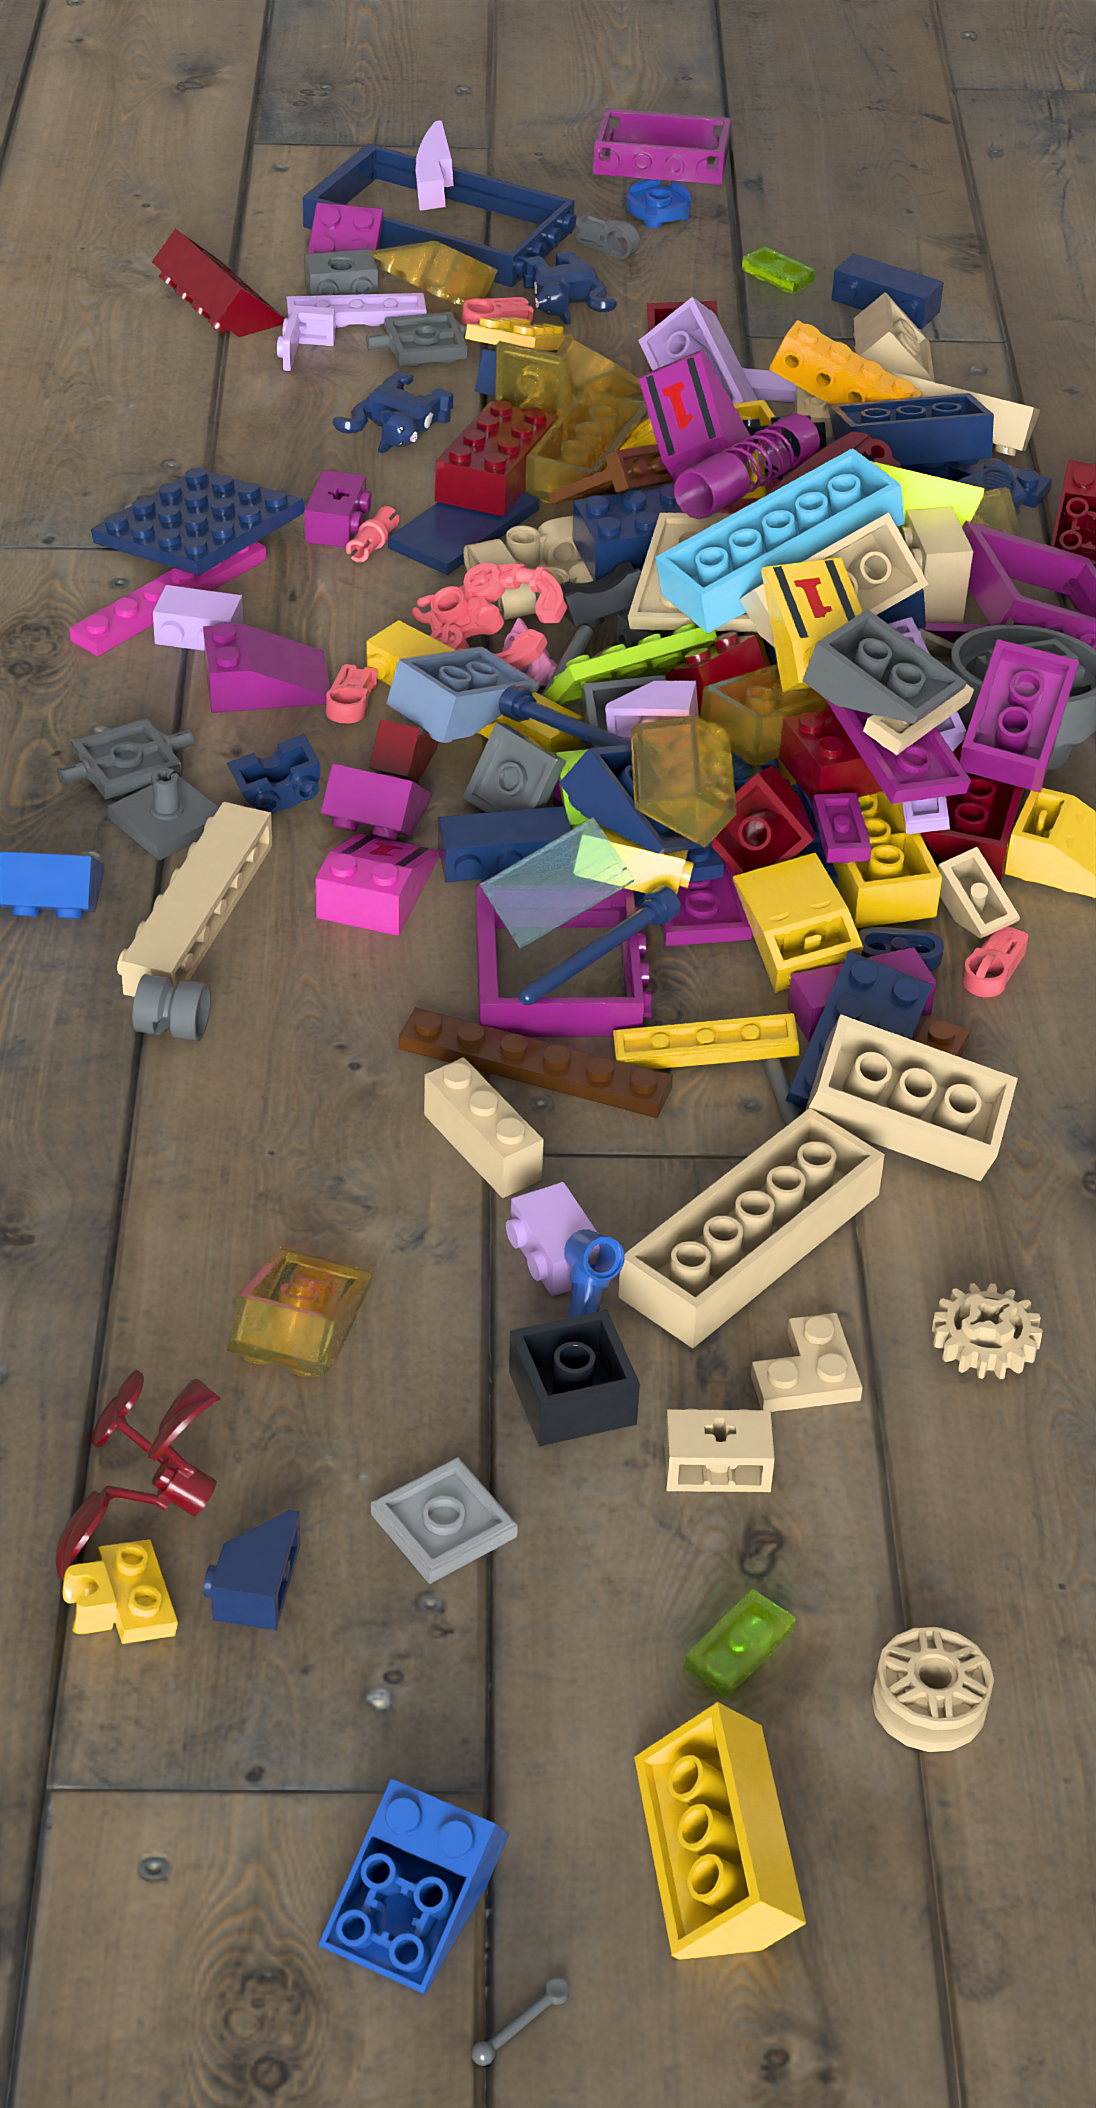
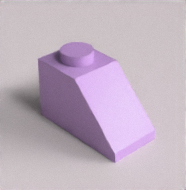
[605,681,699,745]

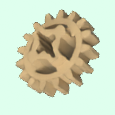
[932,1283,1043,1379]

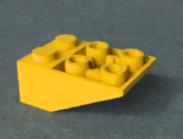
[1005,788,1096,898]
[733,852,863,993]

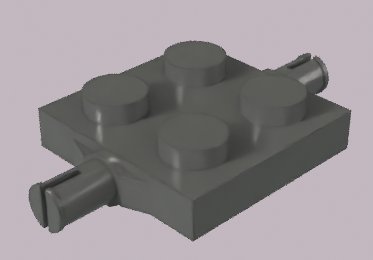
[366,311,468,367]
[57,718,195,800]

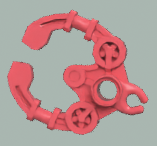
[411,563,568,669]

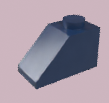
[204,1510,300,1630]

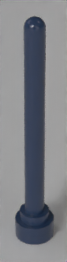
[499,685,659,764]
[519,885,681,1005]

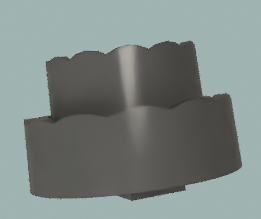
[949,625,1096,770]

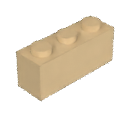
[424,1057,544,1198]

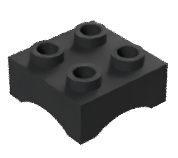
[559,560,641,628]

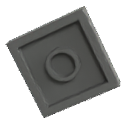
[462,723,566,813]
[108,768,219,860]

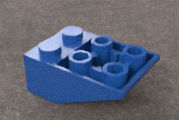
[318,1779,509,1994]

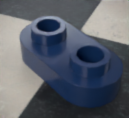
[858,927,944,971]

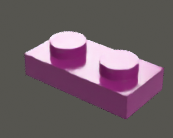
[812,793,872,863]

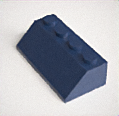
[829,393,994,469]

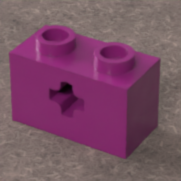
[304,470,372,548]

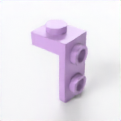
[277,305,336,371]

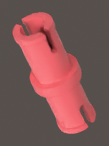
[346,506,400,562]

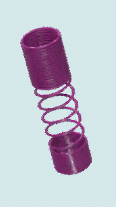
[674,413,820,519]

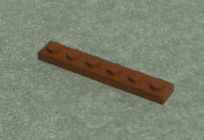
[399,1007,673,1118]

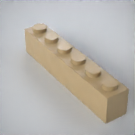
[117,802,272,997]

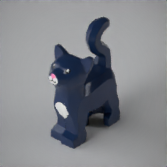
[522,251,617,324]
[332,371,453,453]

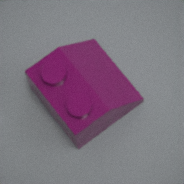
[321,764,432,841]

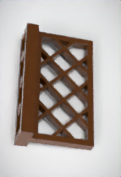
[548,444,674,504]

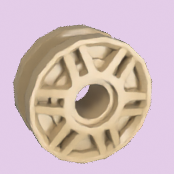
[871,1627,994,1752]

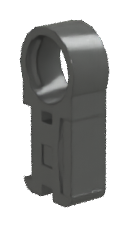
[576,211,640,260]

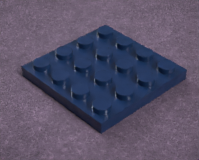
[91,468,305,575]

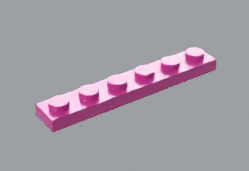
[69,542,266,657]

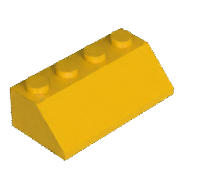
[634,1702,806,1960]

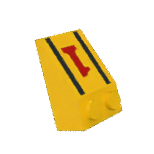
[761,557,863,692]

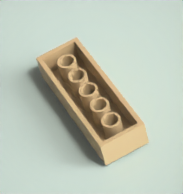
[618,1108,885,1348]

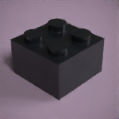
[509,1310,640,1447]

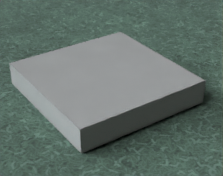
[371,1457,518,1584]

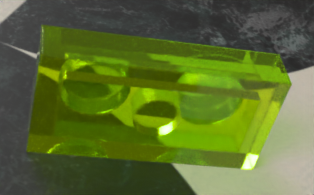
[742,246,816,294]
[684,1589,795,1699]

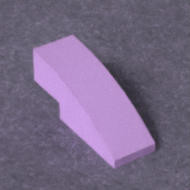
[415,121,454,211]

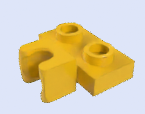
[63,1539,178,1644]

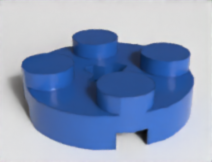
[626,179,691,228]

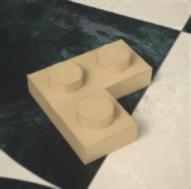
[751,1313,863,1412]

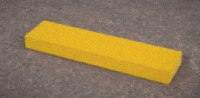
[613,1013,799,1070]

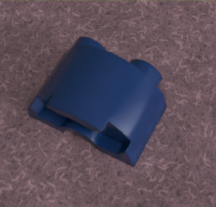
[227,734,320,814]

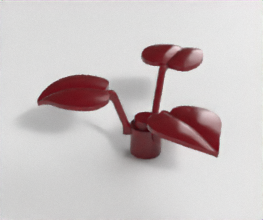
[55,1370,220,1581]

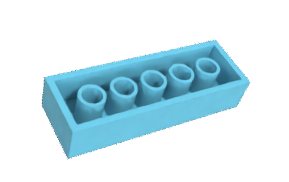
[655,448,905,633]

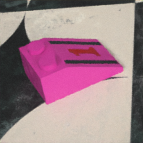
[315,833,439,936]

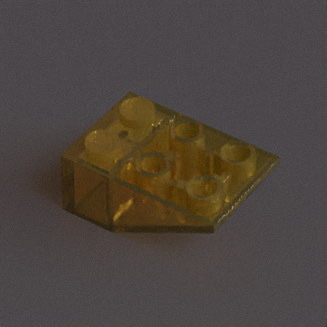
[370,240,498,307]

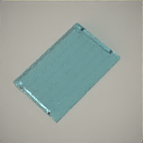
[479,817,635,949]

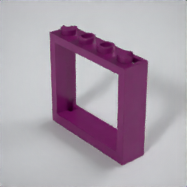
[593,108,731,185]
[962,520,1096,650]
[475,886,652,1037]

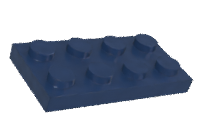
[785,951,933,1109]

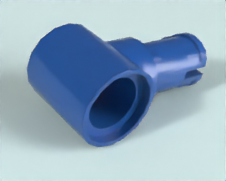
[564,1229,624,1318]

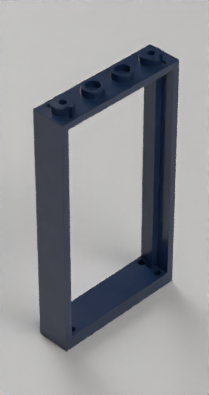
[303,143,577,287]

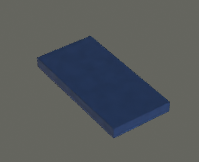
[388,492,539,575]

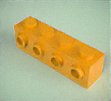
[769,320,923,405]

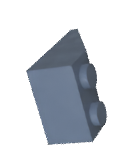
[386,647,539,743]

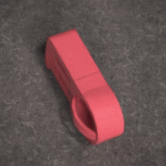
[461,297,534,326]
[326,664,377,724]
[962,926,1029,997]

